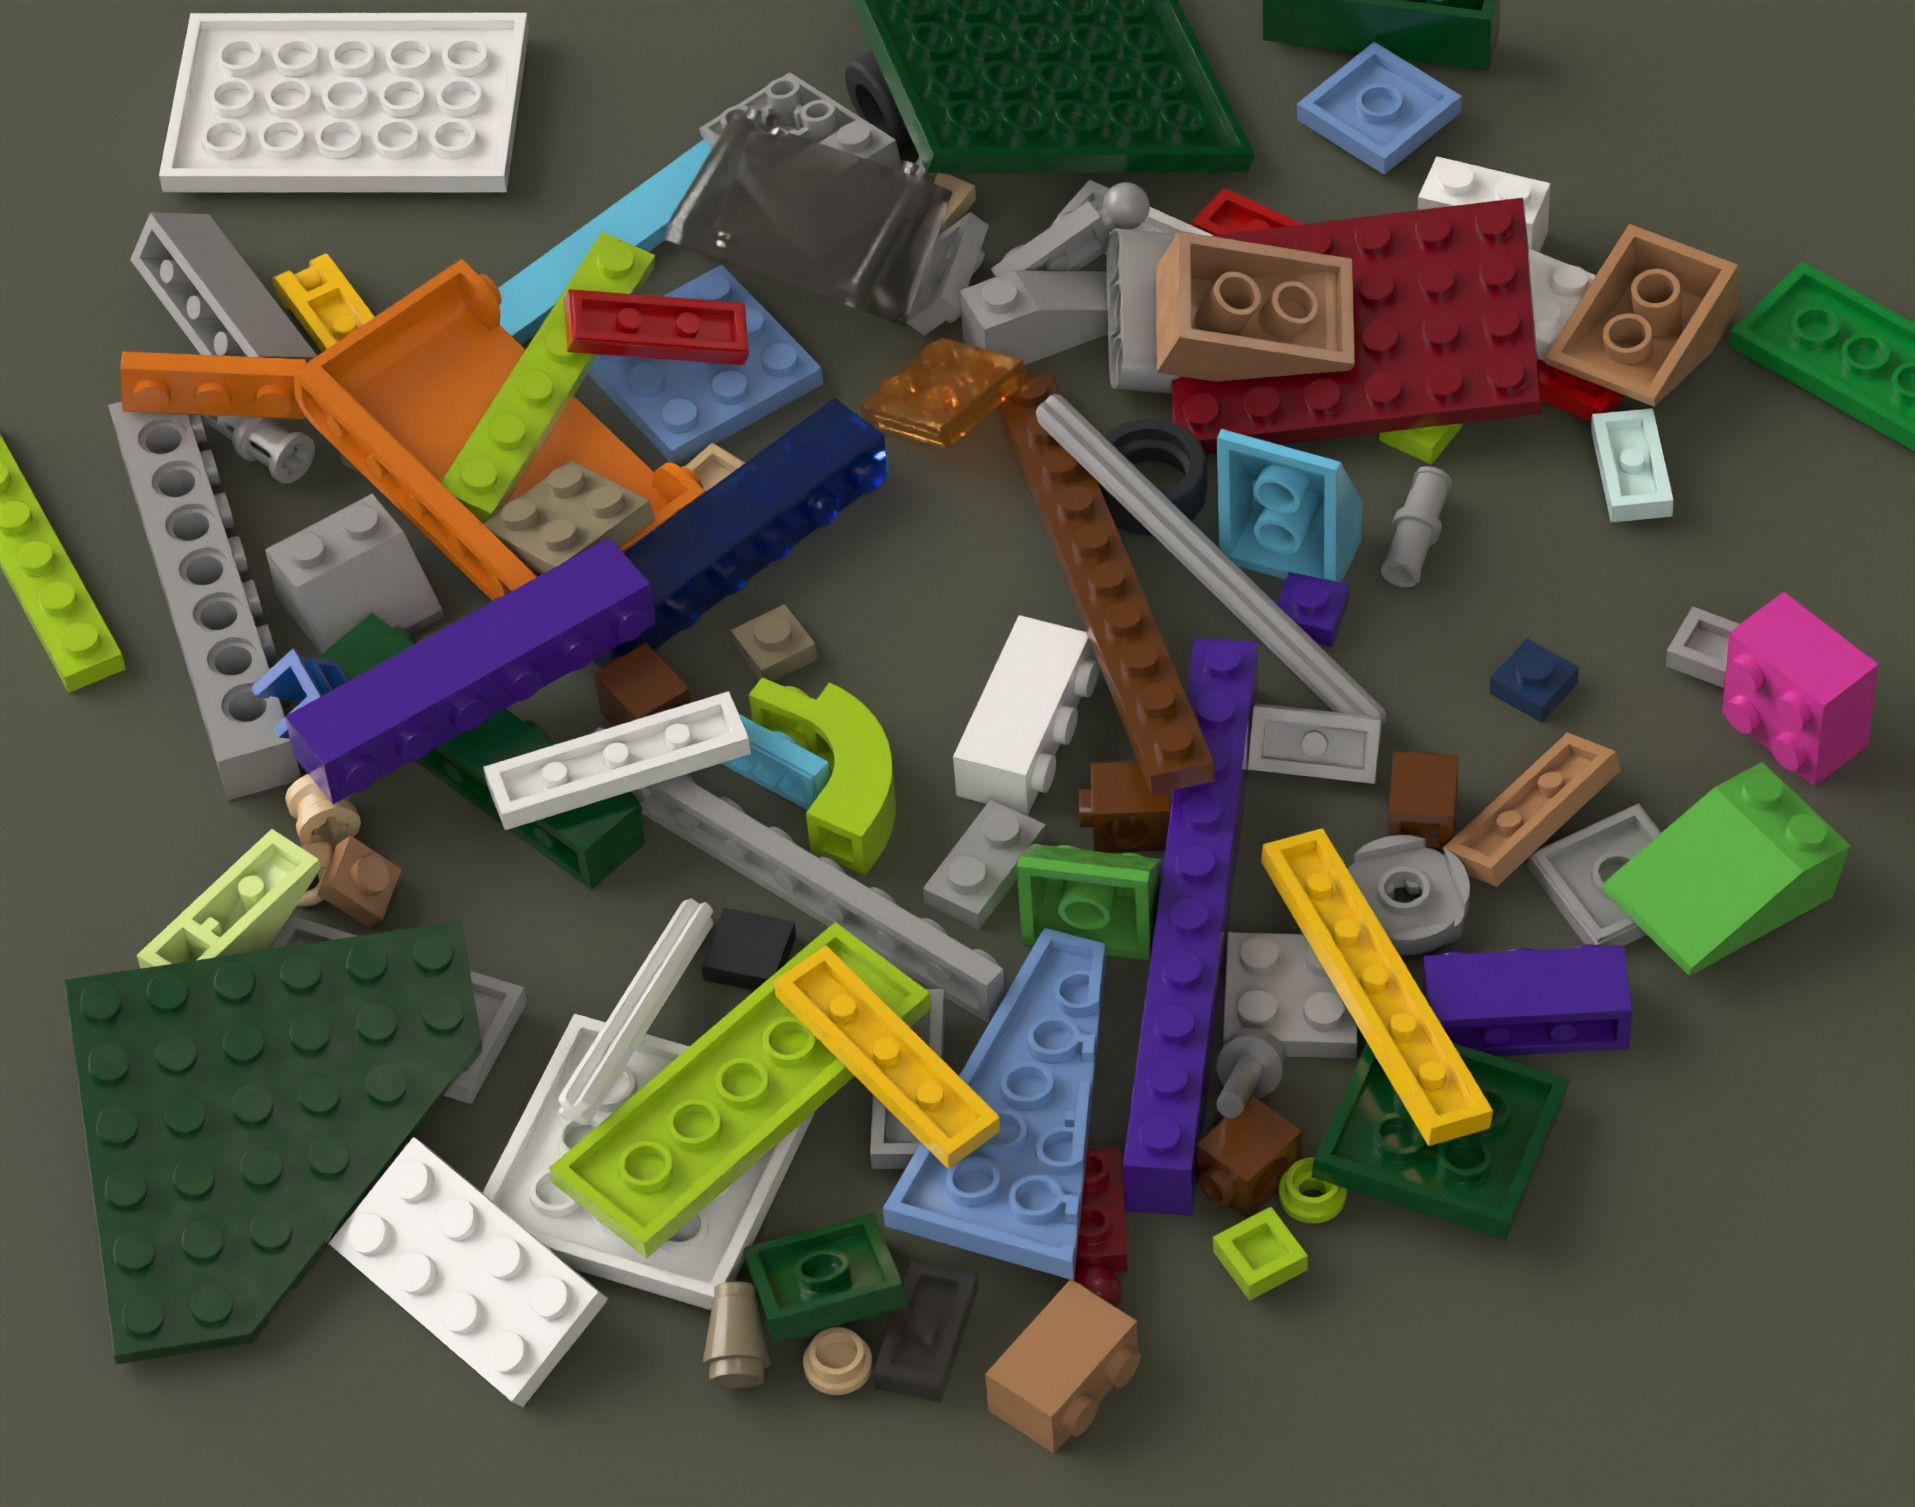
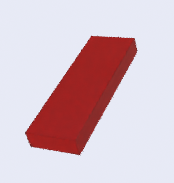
[564,289,749,365]

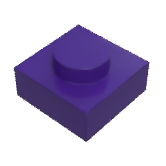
[1277,572,1349,647]

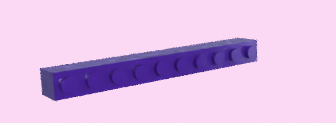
[1123,638,1258,1216]

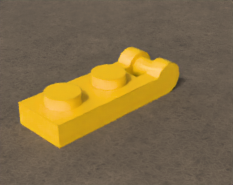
[272,253,375,352]

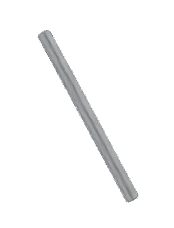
[1036,394,1387,726]

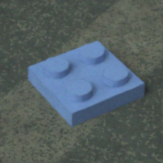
[1297,42,1462,175]

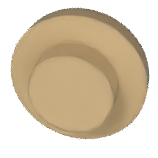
[803,1327,873,1395]

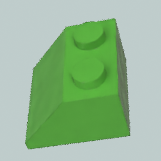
[1017,844,1163,961]

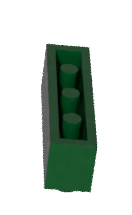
[1263,0,1501,70]

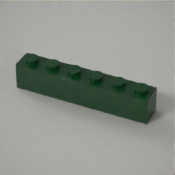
[317,613,645,890]

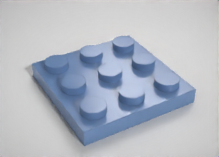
[588,264,823,465]

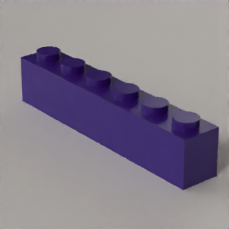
[285,538,656,805]

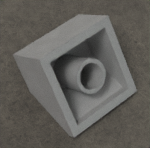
[265,494,444,654]

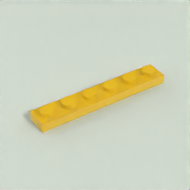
[1261,828,1493,1146]

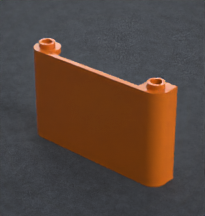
[294,259,706,601]

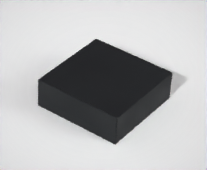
[702,908,796,991]

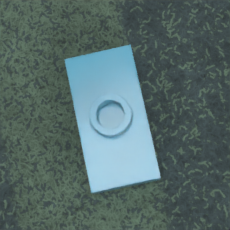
[720,714,830,811]

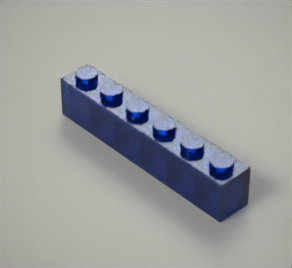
[592,397,888,669]

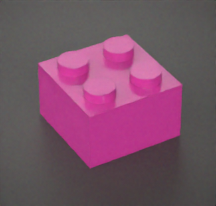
[1722,592,1879,787]

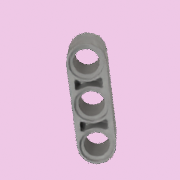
[1106,228,1180,394]

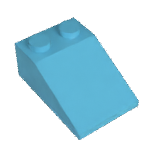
[1217,429,1362,583]

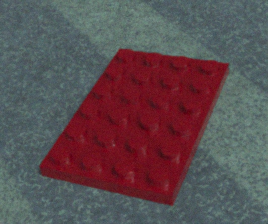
[1171,197,1542,453]

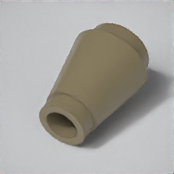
[702,1282,771,1389]

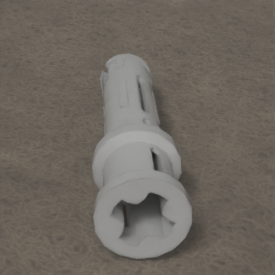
[200,415,315,484]

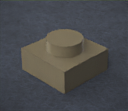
[731,604,817,682]

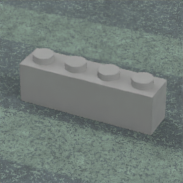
[130,212,317,363]

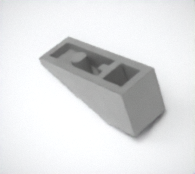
[959,270,1108,379]

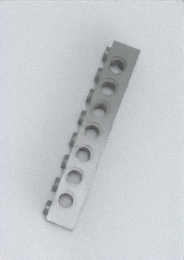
[108,401,301,801]

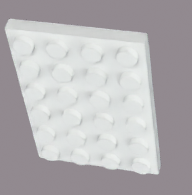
[159,13,529,192]

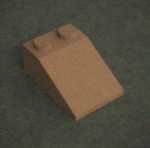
[1545,224,1739,407]
[1156,231,1355,381]

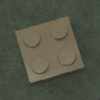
[483,460,655,575]

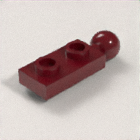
[1074,1147,1128,1308]

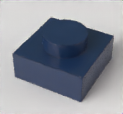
[1490,638,1579,723]

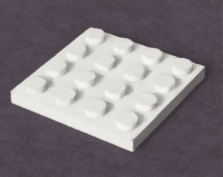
[483,1014,815,1310]

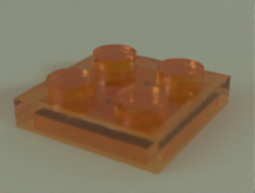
[860,337,1029,449]

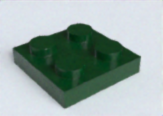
[743,1213,907,1343]

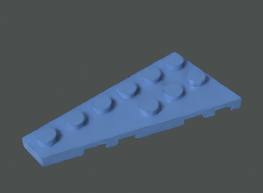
[883,928,1106,1281]

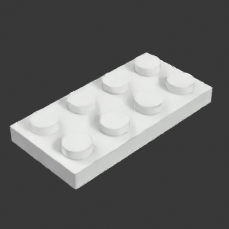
[329,1137,609,1408]

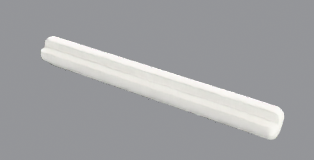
[558,898,713,1125]

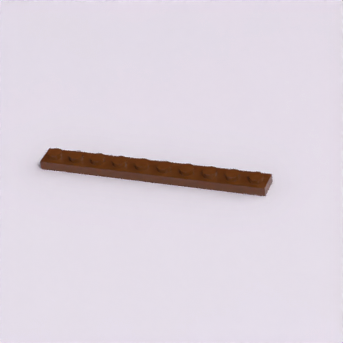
[993,373,1215,795]

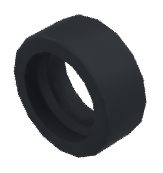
[1097,418,1207,536]

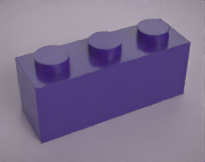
[1423,944,1632,1056]

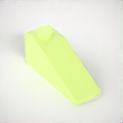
[137,829,321,968]

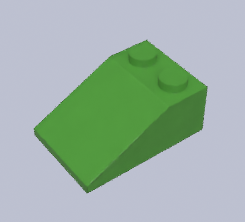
[1602,762,1851,976]

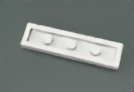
[484,691,751,830]

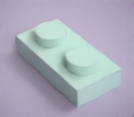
[1591,408,1674,523]

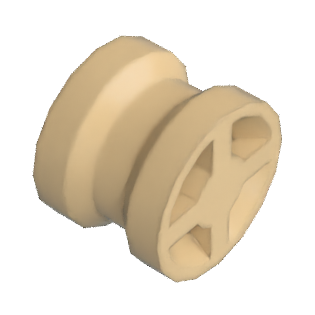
[285,774,361,849]

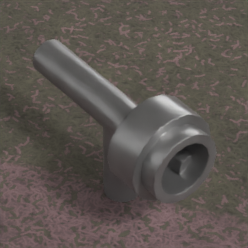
[1210,1028,1287,1131]

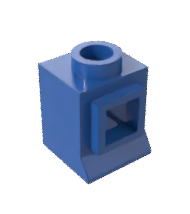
[251,648,349,739]

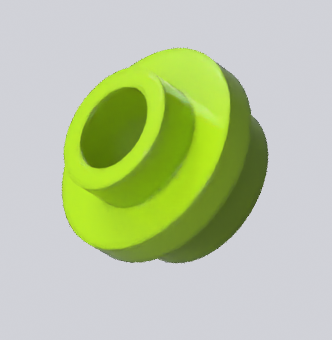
[1279,1157,1347,1224]

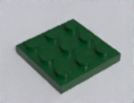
[1311,1042,1570,1241]

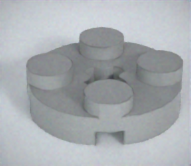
[1347,835,1470,956]

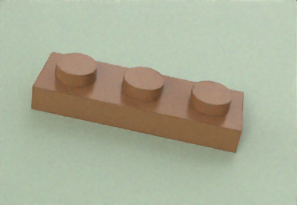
[1443,732,1621,887]

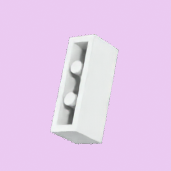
[953,615,1099,815]

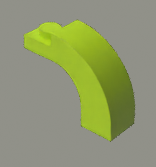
[749,677,896,876]

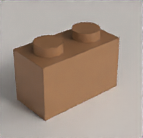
[985,1280,1141,1454]

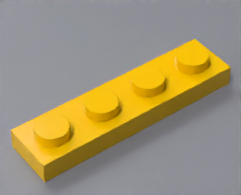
[774,945,1000,1169]

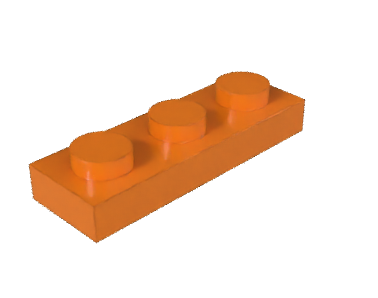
[120,351,306,419]

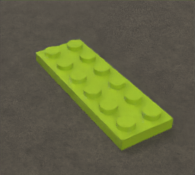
[549,922,932,1259]

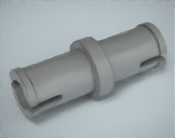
[1380,466,1453,588]

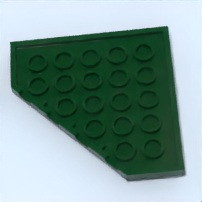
[64,921,482,1365]

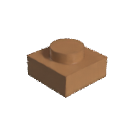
[317,835,402,928]

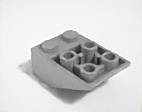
[699,72,905,253]

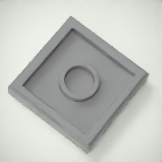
[1527,803,1662,946]

